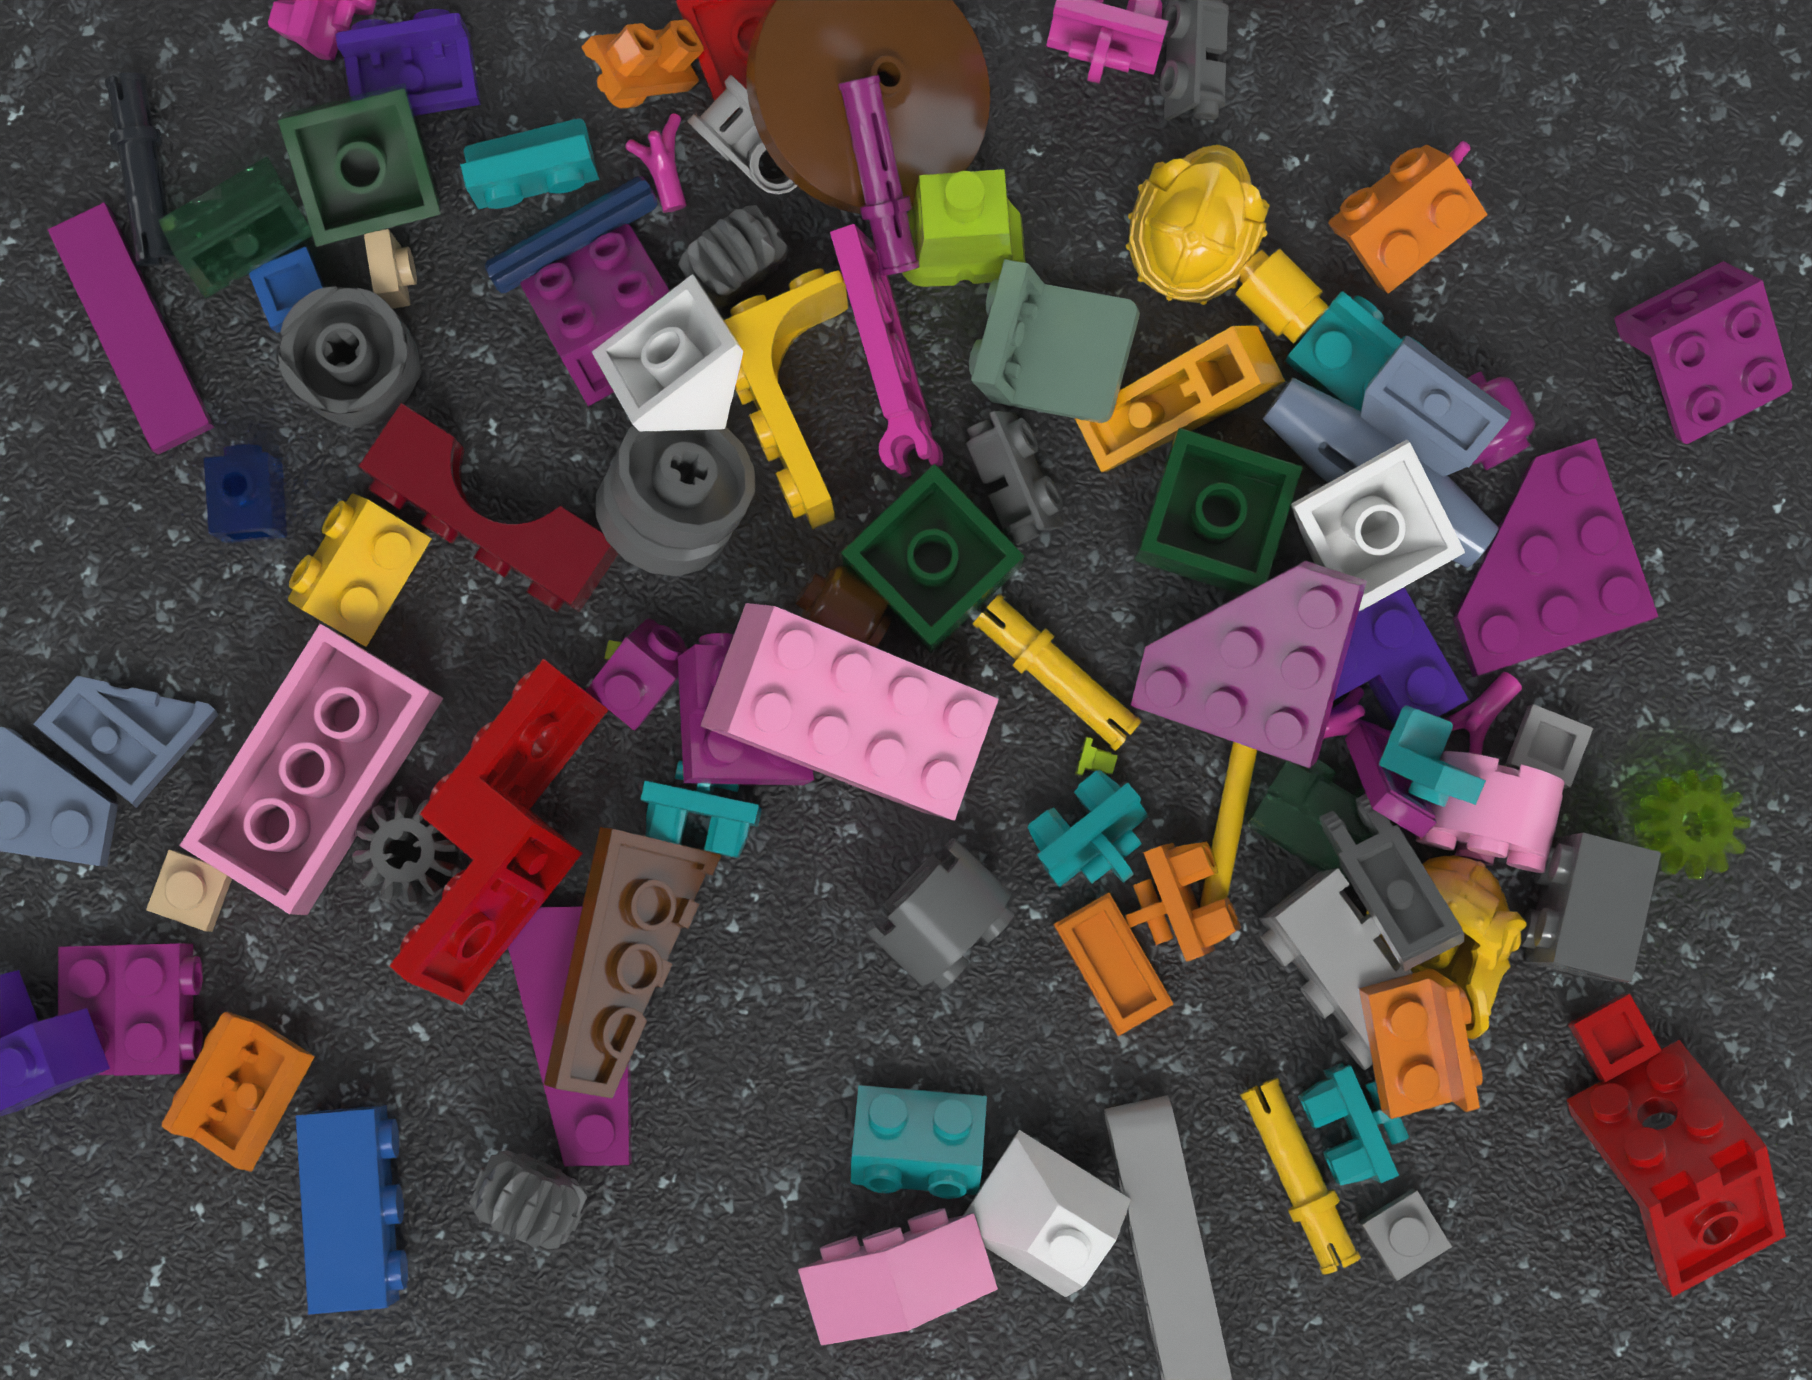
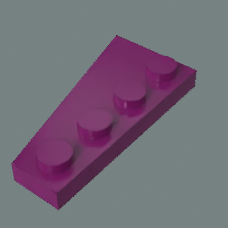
[508,907,632,1166]

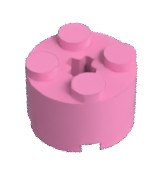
[1416,751,1565,873]

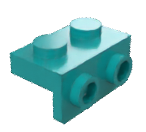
[460,118,599,209]
[850,1085,987,1199]

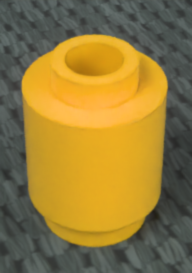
[1235,249,1329,343]

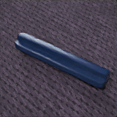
[485,176,658,293]

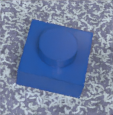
[247,247,325,333]

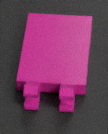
[830,224,943,478]

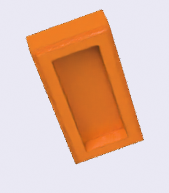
[1053,892,1173,1036]

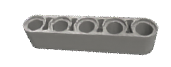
[1104,1095,1232,1380]

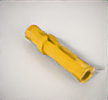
[973,593,1142,751]
[1240,1077,1361,1275]

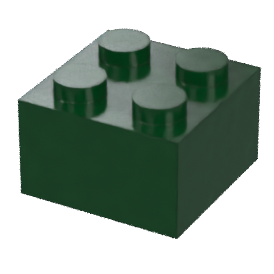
[278,83,441,246]
[1134,428,1302,595]
[841,464,1024,654]

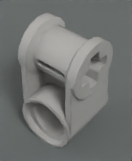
[688,75,797,195]

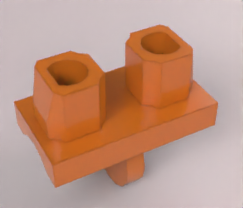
[582,19,704,108]
[1125,841,1241,962]

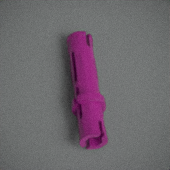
[838,75,920,276]

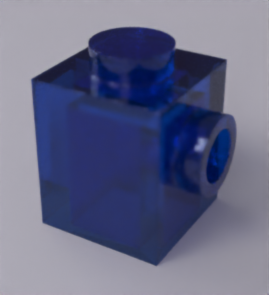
[204,444,287,543]

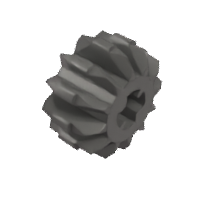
[678,205,789,309]
[352,796,462,906]
[469,1150,587,1249]

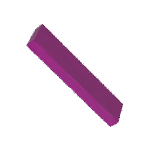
[47,203,215,455]

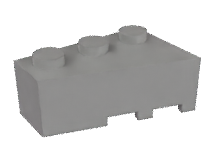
[1259,868,1413,1070]

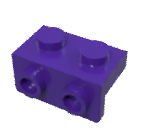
[335,9,481,116]

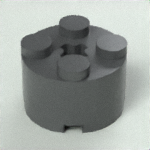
[278,286,422,428]
[865,838,1014,990]

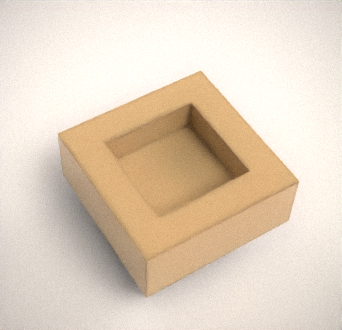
[364,229,417,309]
[146,850,232,932]

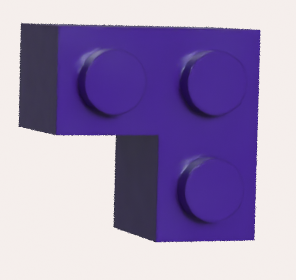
[1334,587,1469,728]
[0,970,110,1117]

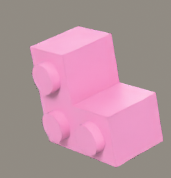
[798,1208,998,1345]

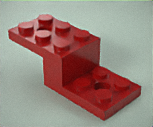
[389,659,608,1005]

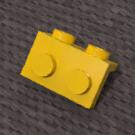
[288,493,432,647]

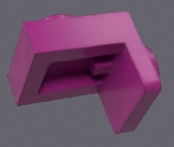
[586,618,688,731]

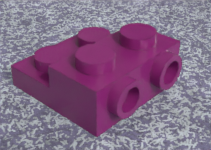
[678,633,814,785]
[58,944,203,1076]

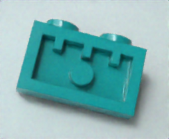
[1285,291,1426,412]

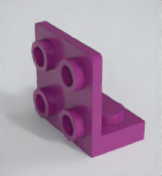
[520,224,670,406]
[1614,261,1792,444]

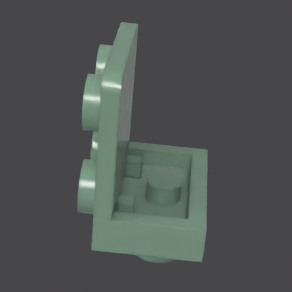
[969,259,1140,423]

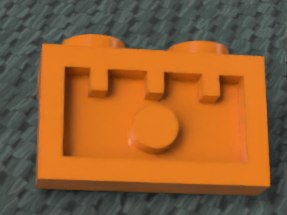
[1359,968,1483,1119]

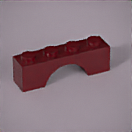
[358,403,618,613]

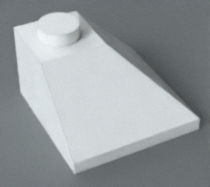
[1291,440,1465,611]
[964,1130,1131,1297]

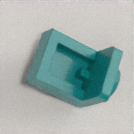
[1379,705,1486,807]

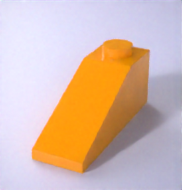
[1075,326,1285,473]

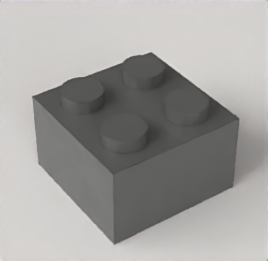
[1520,833,1661,982]

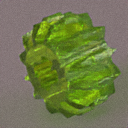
[1634,770,1751,880]

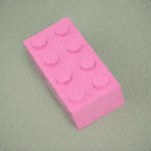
[700,603,999,821]
[179,624,443,915]

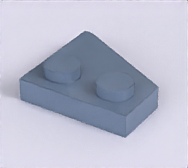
[34,676,218,808]
[0,727,118,867]

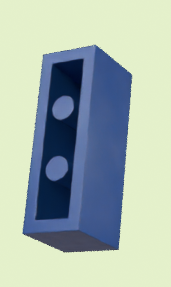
[296,1105,408,1315]

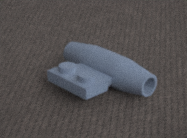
[1262,336,1512,568]

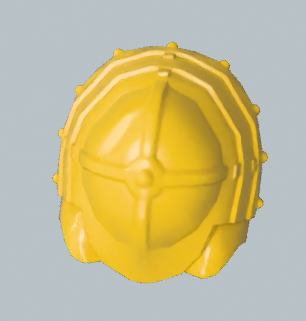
[1126,145,1270,305]
[1366,855,1527,1039]

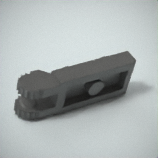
[1319,794,1464,972]

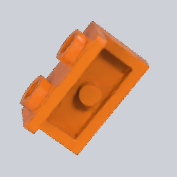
[1328,145,1488,294]
[162,1012,315,1172]

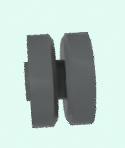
[596,425,755,576]

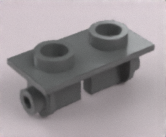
[1160,0,1229,121]
[966,411,1065,545]

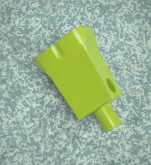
[902,169,1025,287]

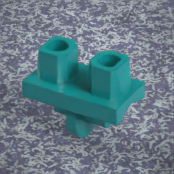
[641,760,762,858]
[1027,770,1148,888]
[1298,1063,1409,1185]

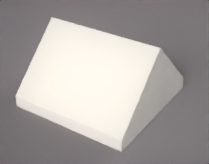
[592,274,744,431]

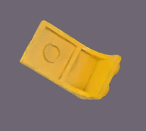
[723,269,848,529]

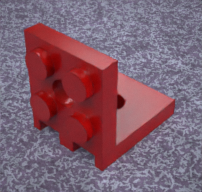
[1566,1040,1786,1297]

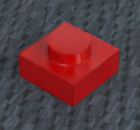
[1568,993,1662,1082]

